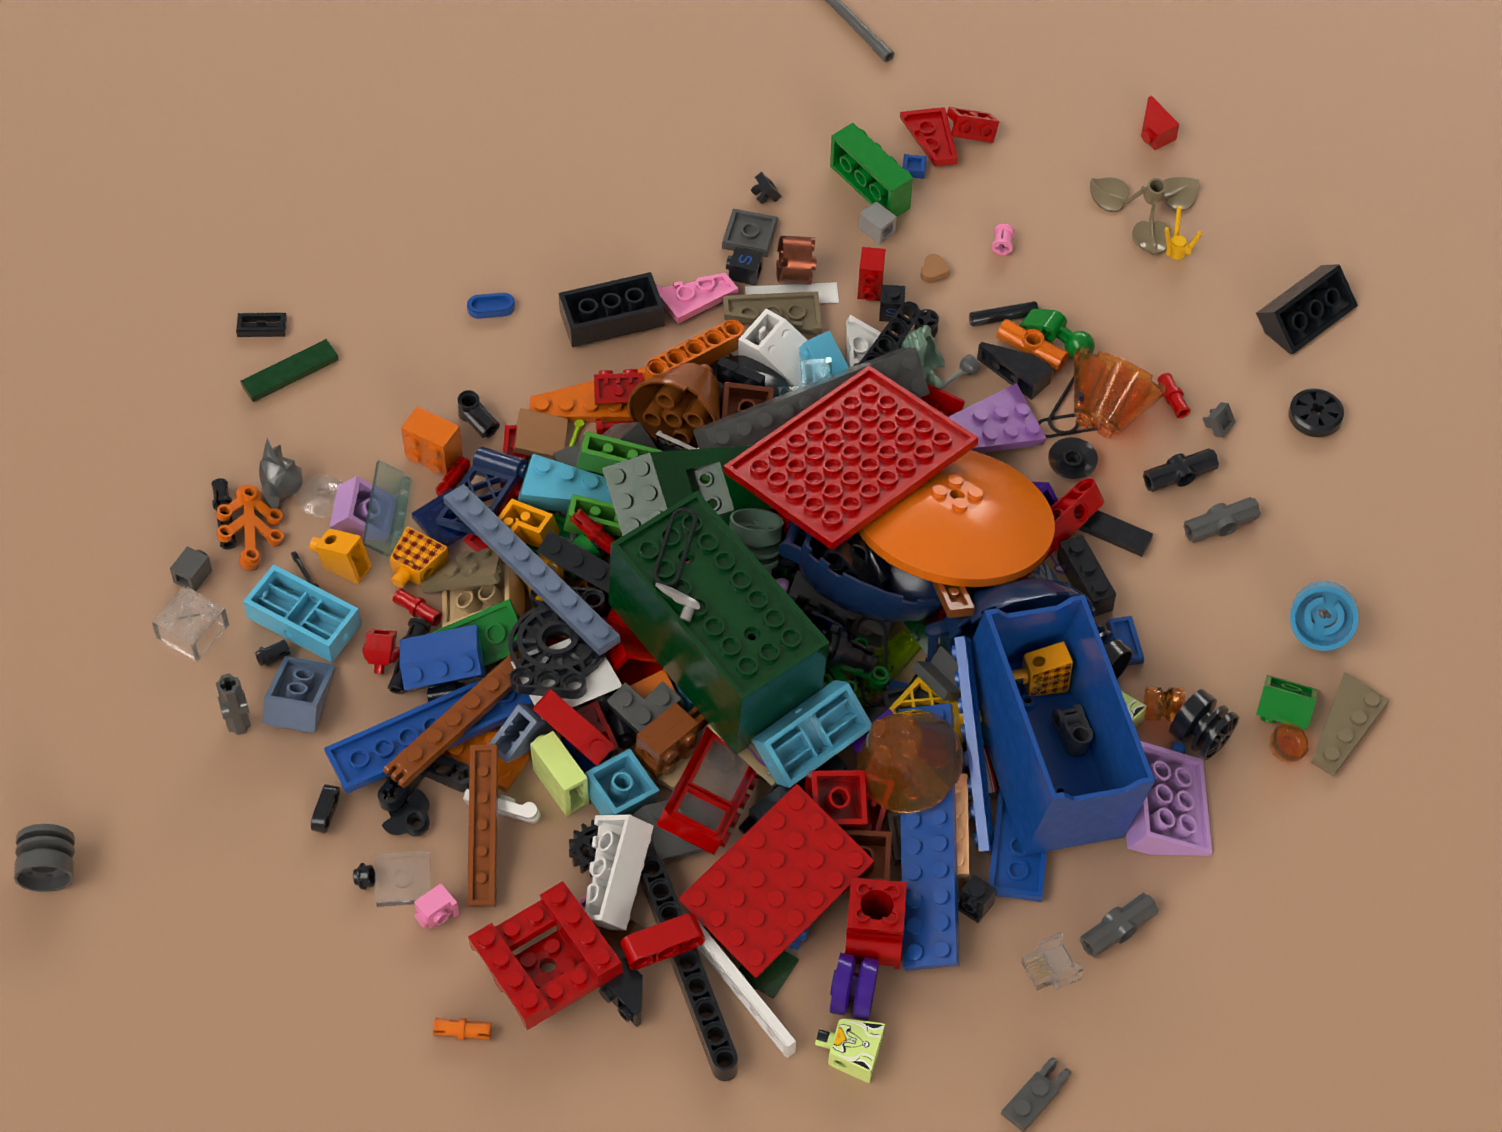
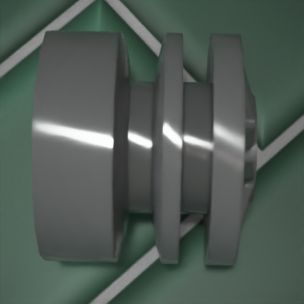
[14,824,75,892]

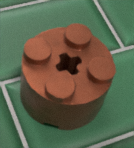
[776,236,817,284]

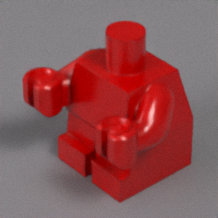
[362,628,400,674]

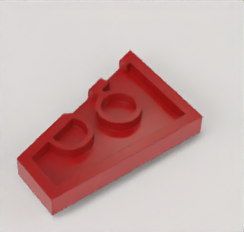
[900,107,958,167]

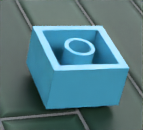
[585,749,659,815]

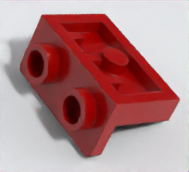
[947,107,1000,143]
[594,369,643,405]

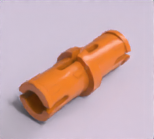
[433,1017,492,1040]

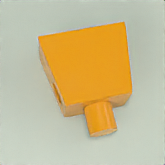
[309,529,372,585]

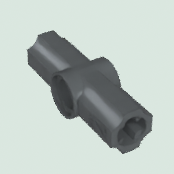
[1183,497,1261,543]
[216,674,251,735]
[1080,893,1159,958]

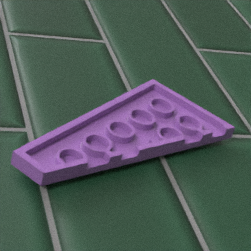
[949,383,1047,453]

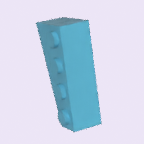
[517,454,613,515]

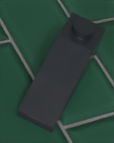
[977,342,1053,400]

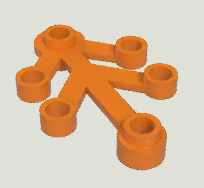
[216,485,284,571]

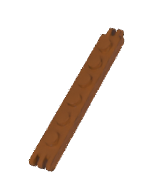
[383,652,521,788]

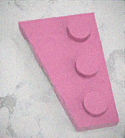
[656,273,738,324]

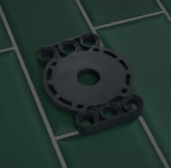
[508,586,607,699]

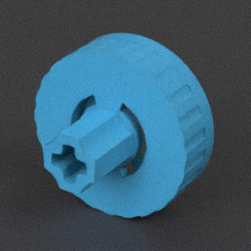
[1290,581,1359,651]

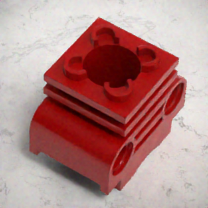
[845,877,907,969]

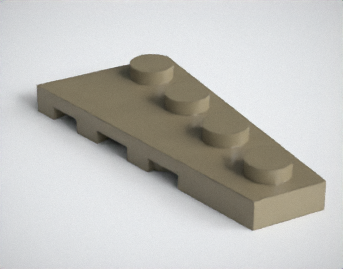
[723,291,822,334]
[1311,672,1389,777]

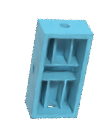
[243,564,362,663]
[751,680,873,788]

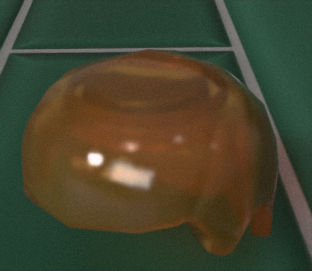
[1269,723,1309,763]

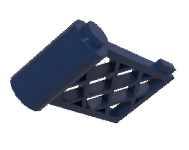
[436,447,528,536]

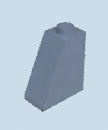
[488,704,556,763]

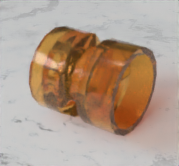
[1144,686,1185,721]

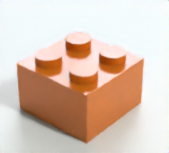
[401,406,463,475]

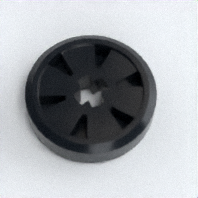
[1289,388,1344,437]

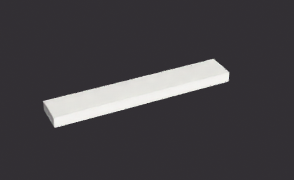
[697,921,796,1058]

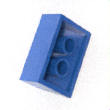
[400,624,487,691]

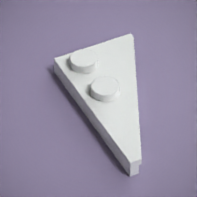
[846,315,884,368]

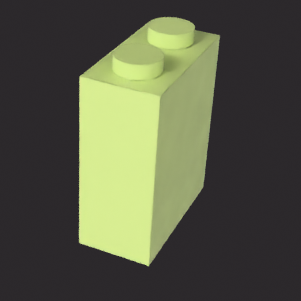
[530,731,589,817]

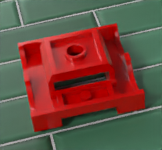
[468,881,623,1030]

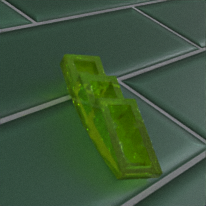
[853,629,921,707]

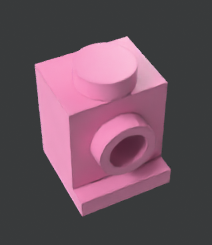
[414,883,459,930]

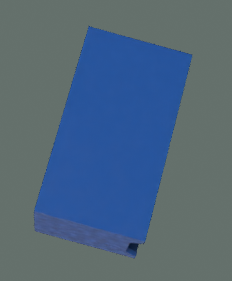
[971,595,1155,855]

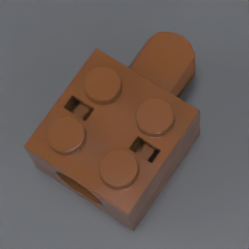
[635,702,708,780]

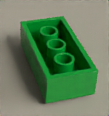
[830,123,913,217]

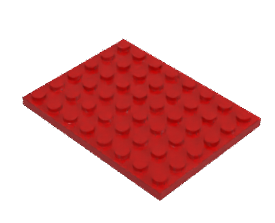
[724,365,978,550]

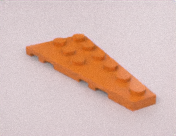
[530,367,645,422]

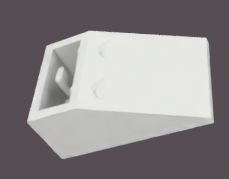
[738,309,811,389]

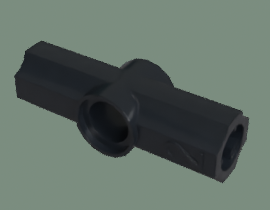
[1143,448,1219,492]

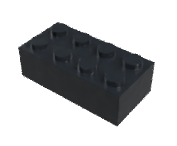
[558,272,665,347]

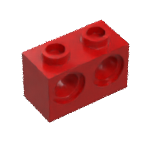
[857,247,886,301]

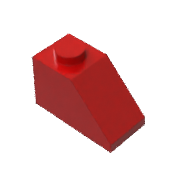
[1141,95,1179,150]

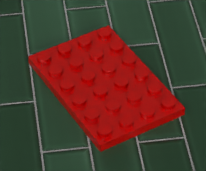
[678,784,874,979]

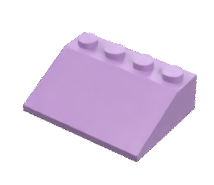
[1126,741,1212,856]

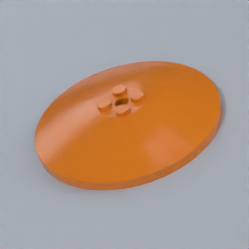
[858,450,1055,587]

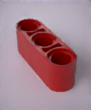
[620,913,706,970]

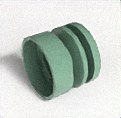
[729,508,784,570]

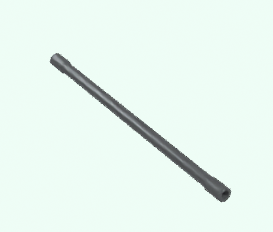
[825,0,894,62]

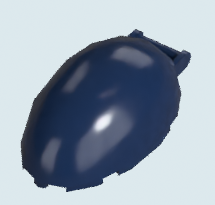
[778,521,942,622]
[925,577,1097,662]

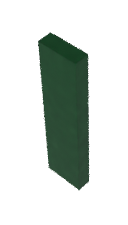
[241,339,339,402]

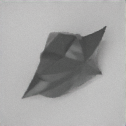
[259,438,303,510]

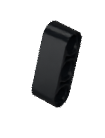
[823,541,883,590]

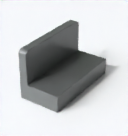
[912,646,961,702]

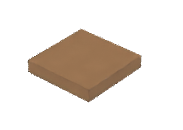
[513,408,568,460]

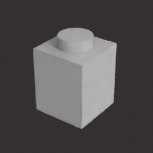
[859,202,897,244]

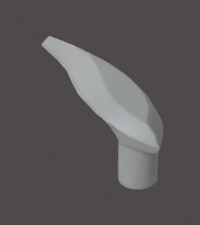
[655,583,700,622]

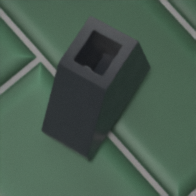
[599,957,643,1027]

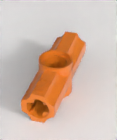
[996,319,1069,371]

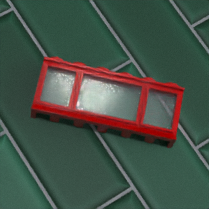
[656,723,760,855]

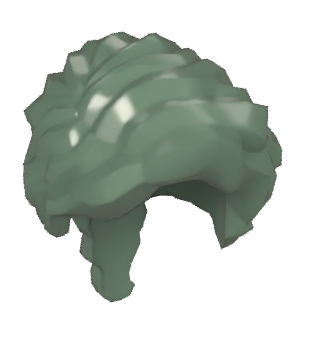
[899,325,945,388]

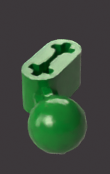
[1019,309,1095,361]

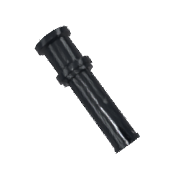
[388,618,431,694]

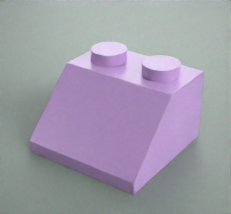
[329,476,395,542]

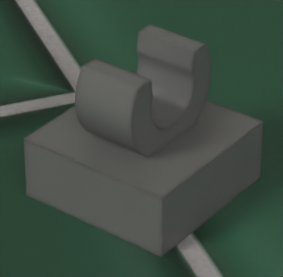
[1203,402,1236,438]

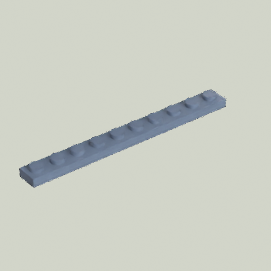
[443,484,621,656]

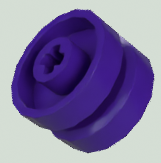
[830,952,879,1020]

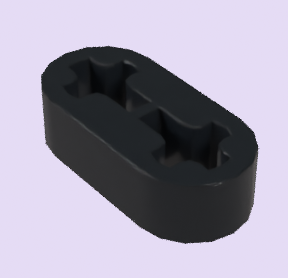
[311,784,340,833]

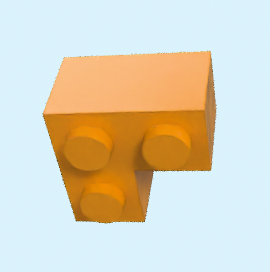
[489,499,560,550]

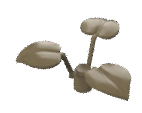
[1090,177,1199,255]

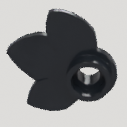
[382,789,430,836]

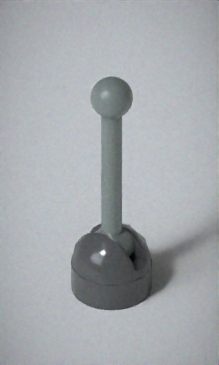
[937,354,980,390]

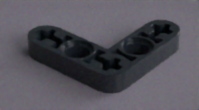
[378,754,470,811]

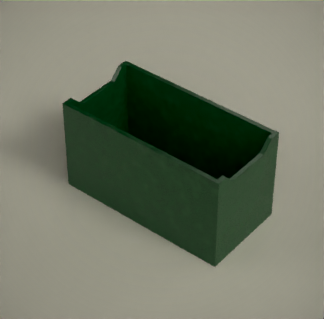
[609,491,830,755]

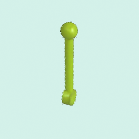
[569,419,585,447]

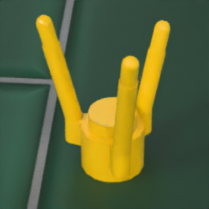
[1165,205,1202,260]

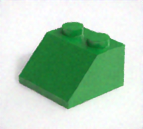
[1256,675,1318,731]

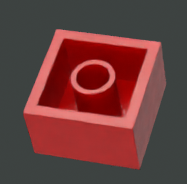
[805,770,868,830]

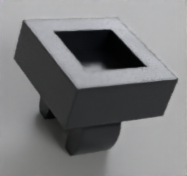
[751,172,782,204]

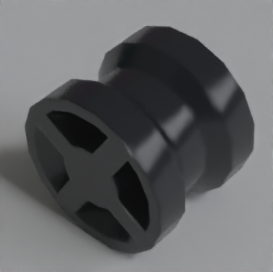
[914,309,939,338]

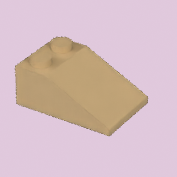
[442,564,525,628]

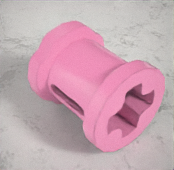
[992,224,1015,255]

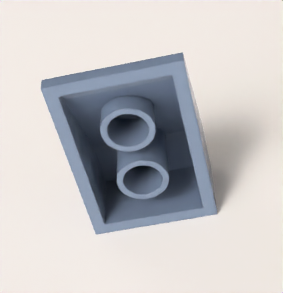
[263,656,336,733]

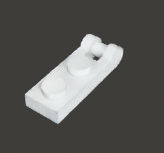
[463,789,541,824]

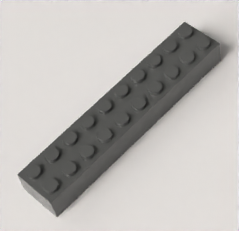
[693,347,930,477]

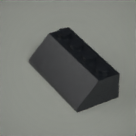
[1256,264,1358,354]

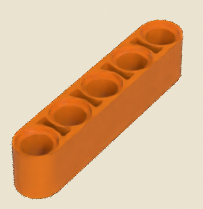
[643,320,744,381]

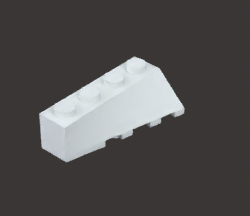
[585,815,654,931]

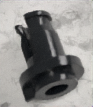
[824,624,877,674]

